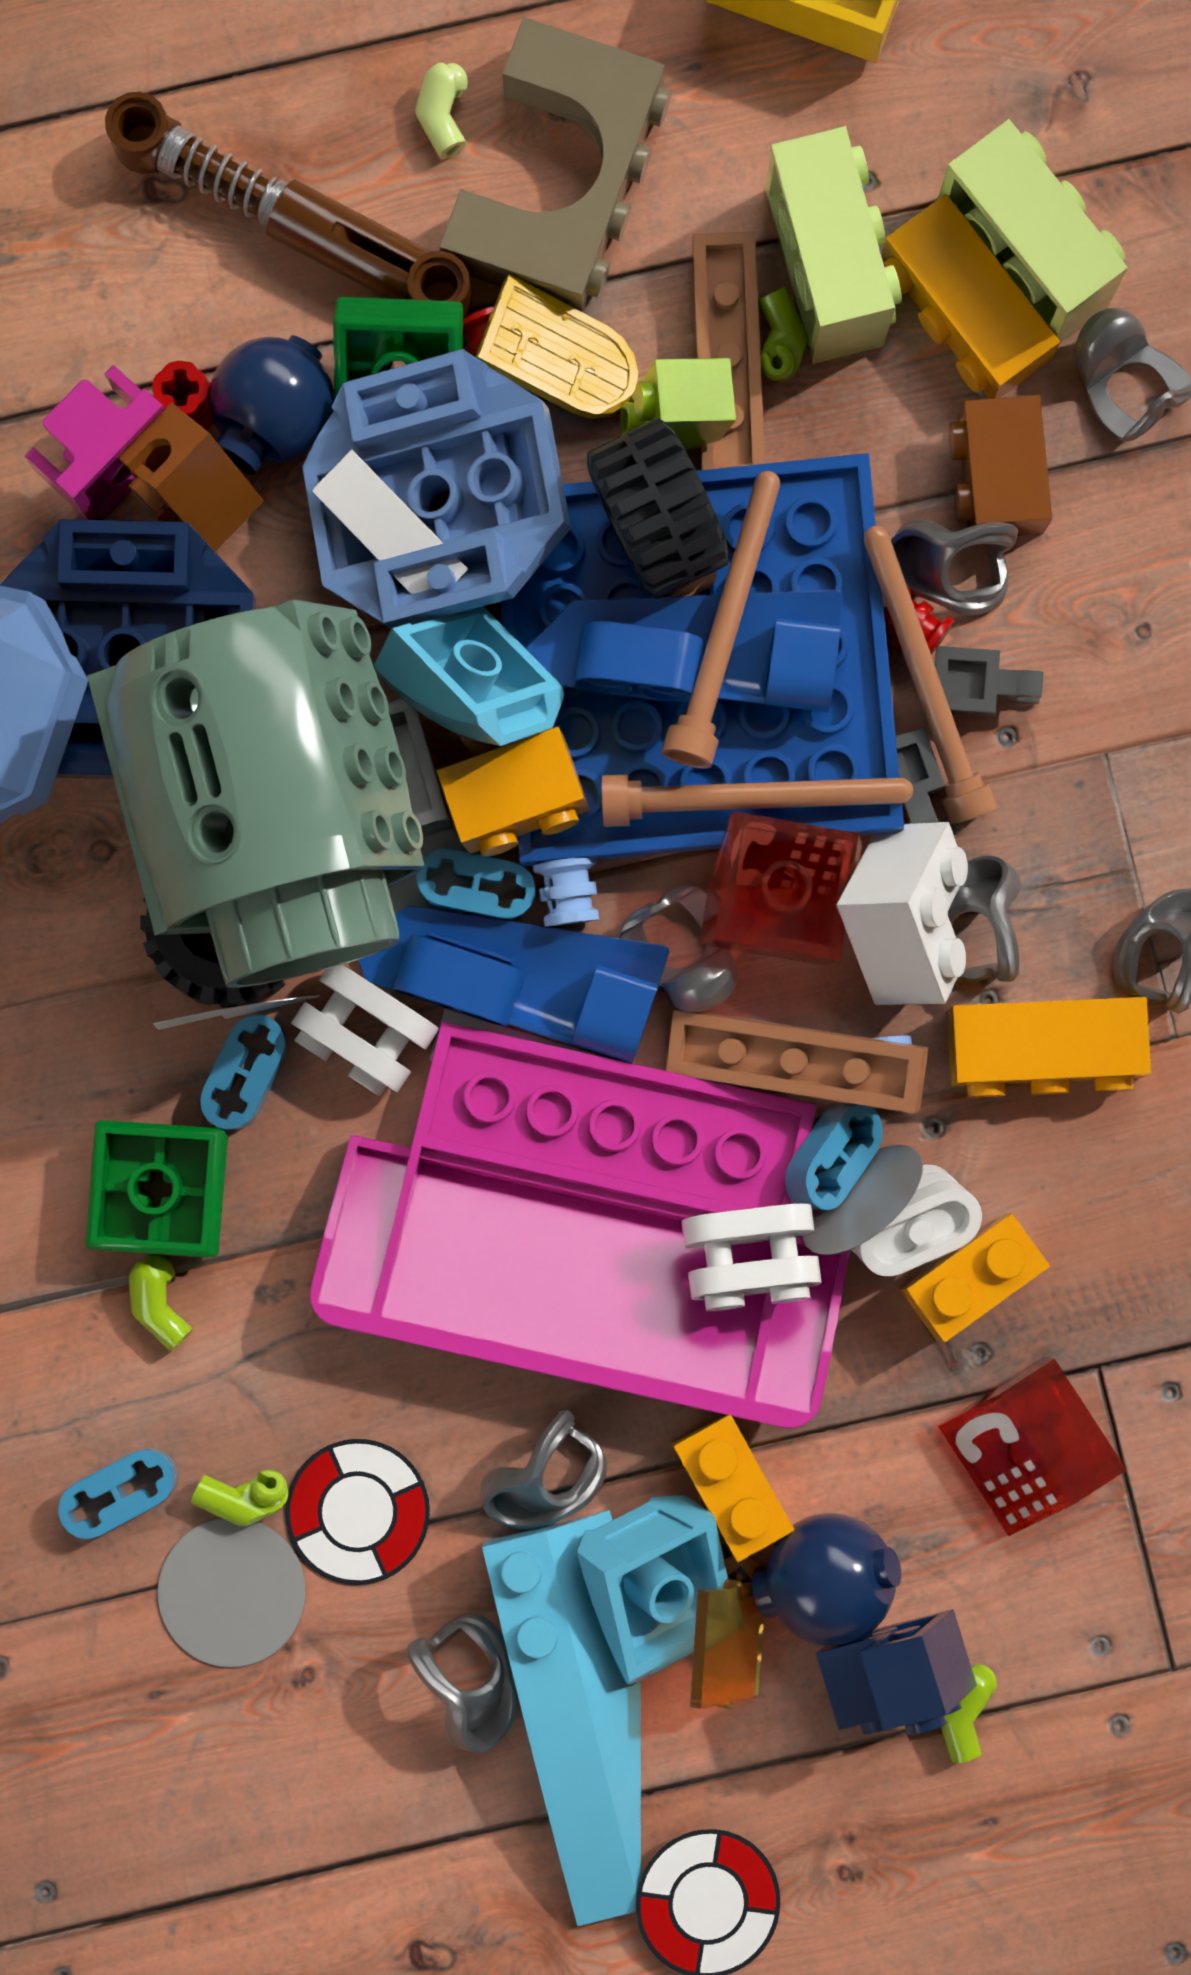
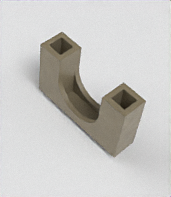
[440,17,672,313]

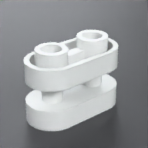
[291,965,439,1096]
[851,1165,982,1276]
[681,1204,822,1311]

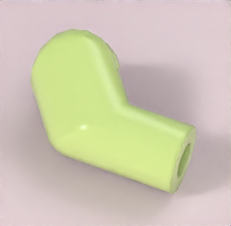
[415,63,468,160]

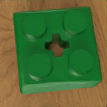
[333,297,463,400]
[85,1120,228,1258]

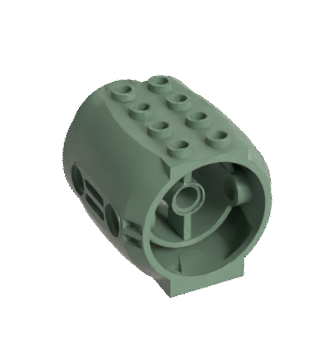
[87,599,425,988]

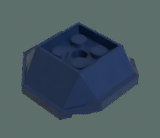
[0,519,256,779]

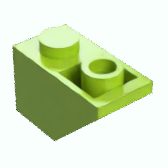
[620,358,736,450]

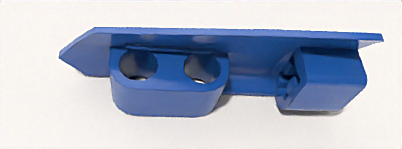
[525,589,843,713]
[359,905,670,1064]

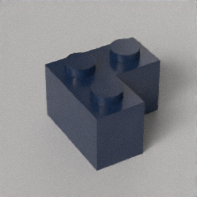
[816,1609,977,1735]

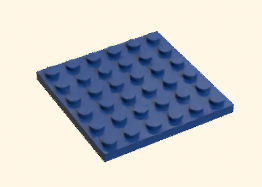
[500,453,904,867]

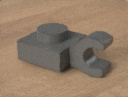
[935,646,1044,717]
[896,727,945,824]

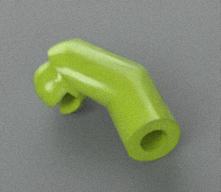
[758,287,809,382]

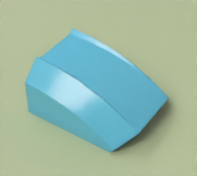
[373,606,564,746]
[577,1495,738,1685]

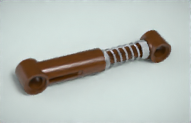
[105,91,472,319]

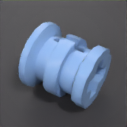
[533,857,600,927]

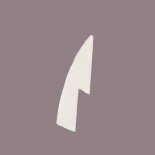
[153,995,320,1030]

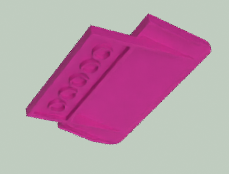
[310,1021,851,1428]

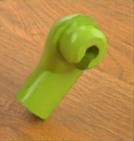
[129,1254,193,1352]
[191,1470,289,1527]
[941,1664,997,1763]

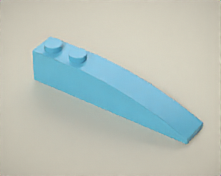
[482,1510,641,1926]

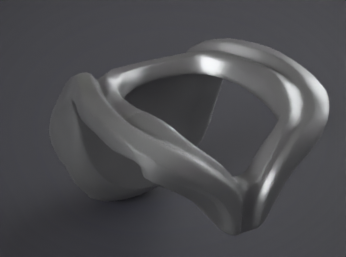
[1075,307,1191,441]
[891,519,1018,615]
[948,855,1021,982]
[620,884,738,1012]
[1113,888,1191,1014]
[480,1410,607,1529]
[406,1614,517,1752]

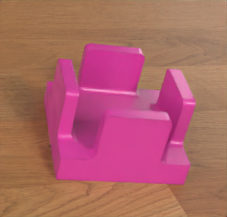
[25,365,165,520]

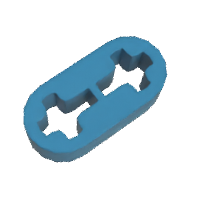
[417,849,535,921]
[200,1014,288,1131]
[785,1103,883,1210]
[58,1448,178,1539]

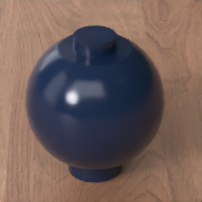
[209,335,334,475]
[752,1513,901,1646]

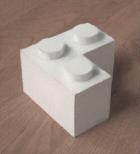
[837,822,968,1005]

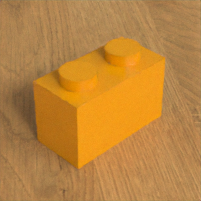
[437,727,590,857]
[900,1213,1051,1343]
[672,1414,795,1563]

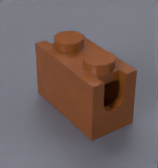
[949,395,1052,536]
[118,402,264,552]

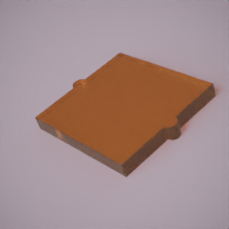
[690,1579,764,1709]

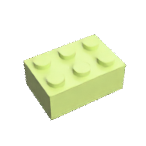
[938,119,1128,343]
[765,126,902,364]

